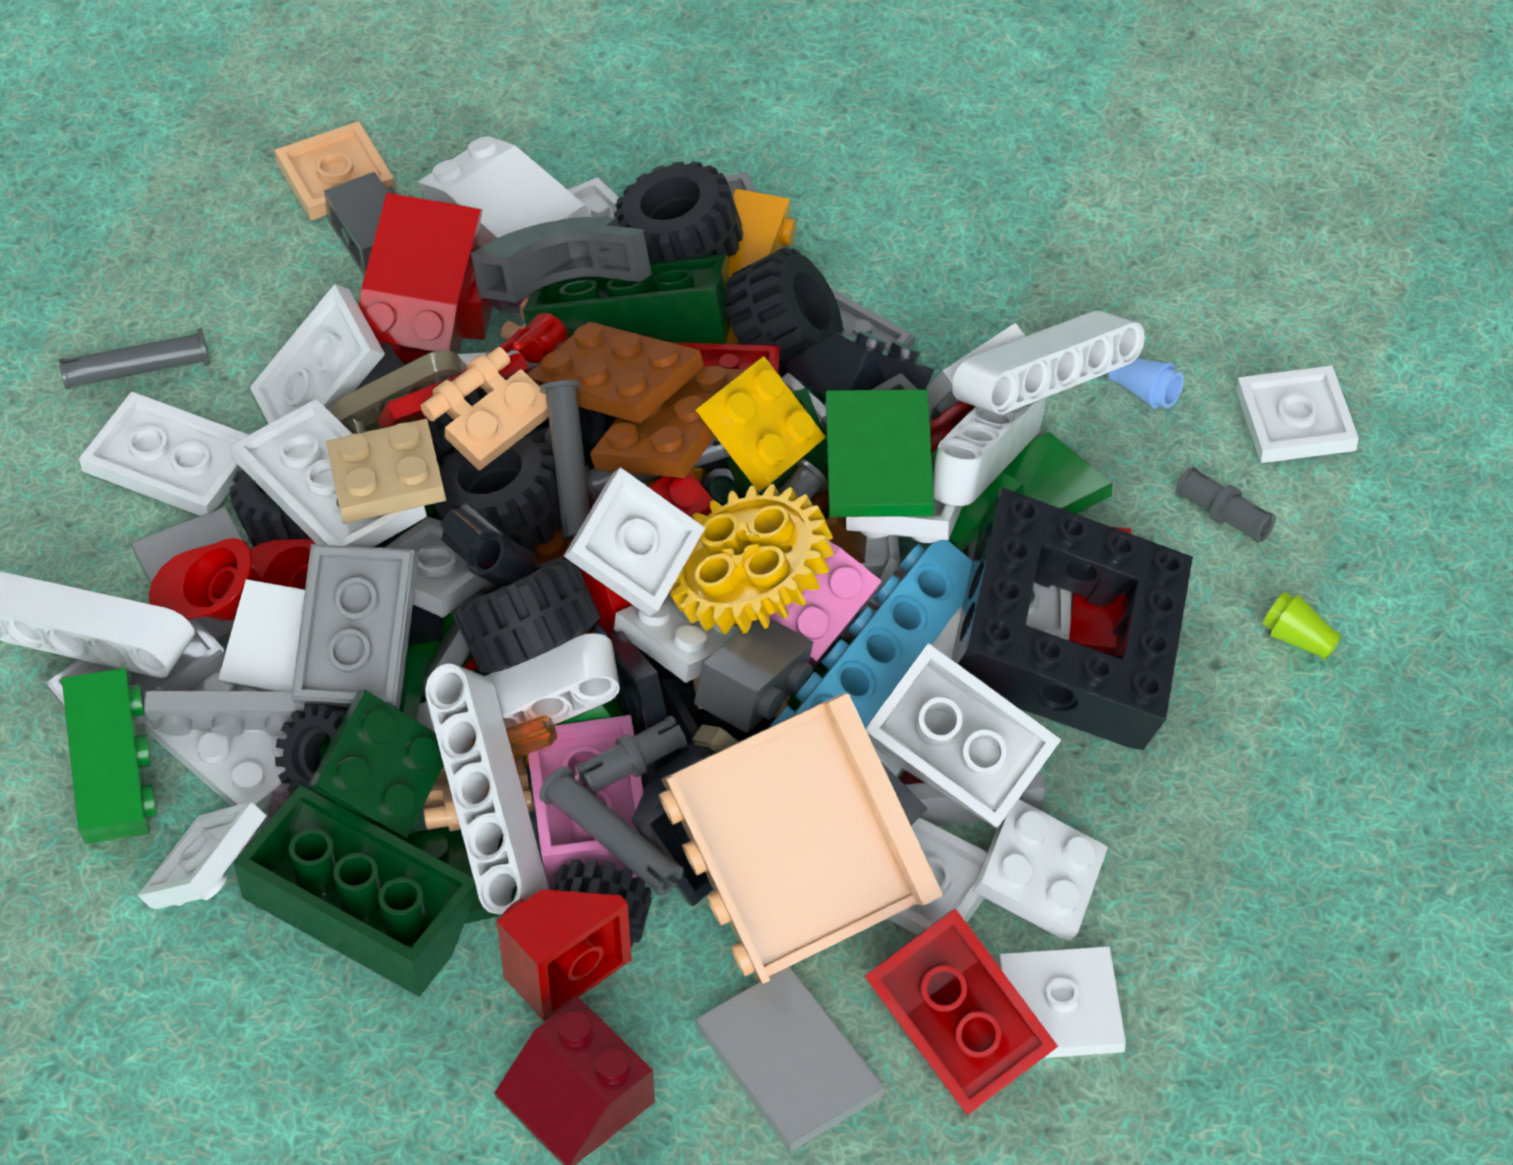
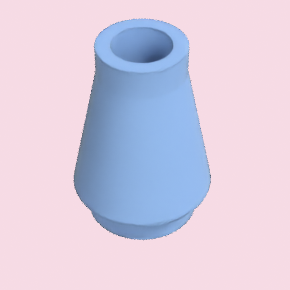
[1108,358,1184,409]

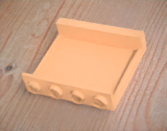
[659,693,943,984]

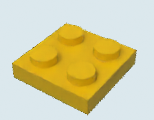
[696,356,826,492]

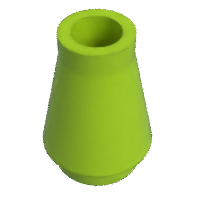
[1262,591,1343,661]

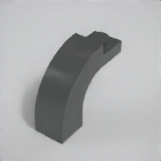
[471,217,652,303]

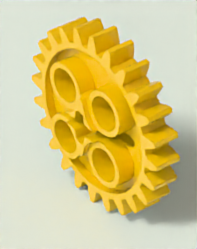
[670,484,834,635]

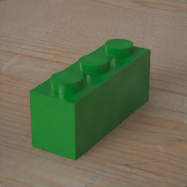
[61,668,158,844]

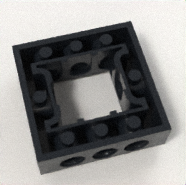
[951,487,1193,750]

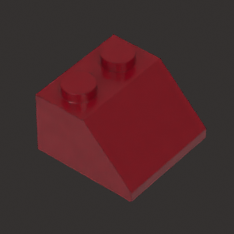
[494,997,655,1165]

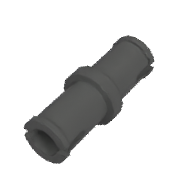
[1176,467,1276,543]
[575,716,687,795]

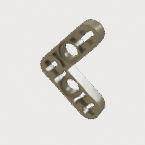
[329,350,467,434]

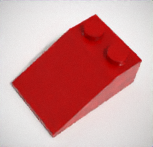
[359,193,482,353]
[863,908,1059,1115]

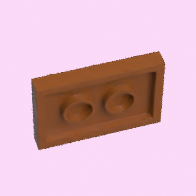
[527,322,704,424]
[590,366,745,478]

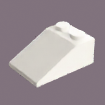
[418,136,588,246]
[866,643,1061,829]

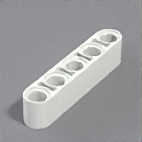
[952,310,1145,414]
[933,397,1047,506]
[0,572,195,678]
[416,633,620,749]
[425,663,549,915]

